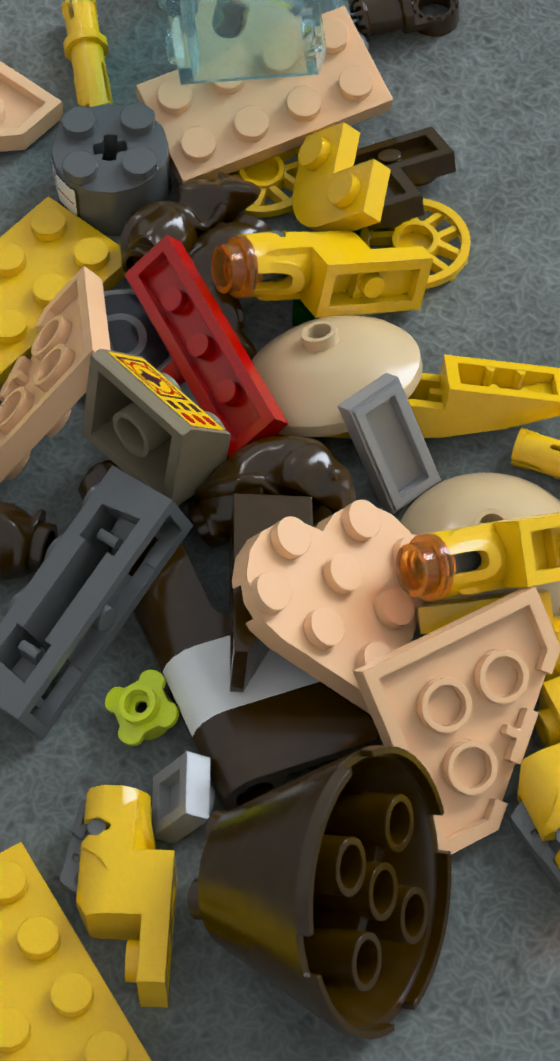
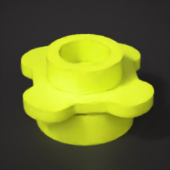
[105,670,179,746]

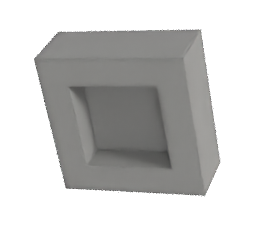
[152,751,215,843]

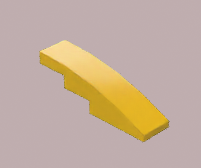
[323,354,560,439]

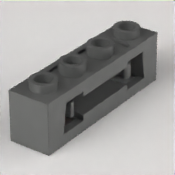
[0,465,193,740]

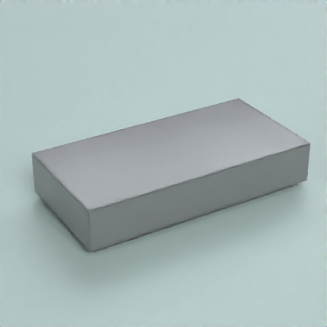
[338,372,441,514]

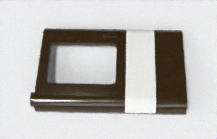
[78,434,421,811]

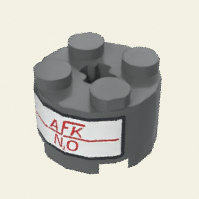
[51,103,172,236]

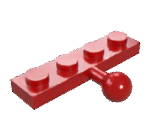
[124,235,289,456]

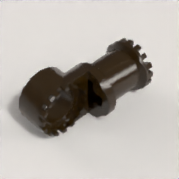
[348,0,459,42]

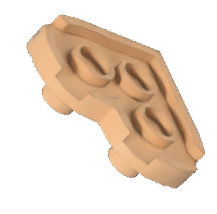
[232,500,425,714]

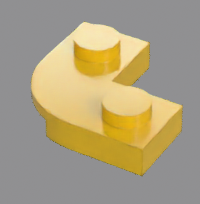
[292,122,391,232]

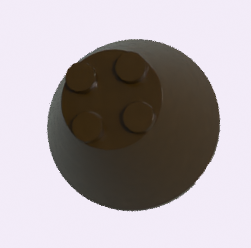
[187,745,451,1039]

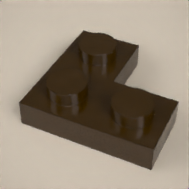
[354,126,456,232]

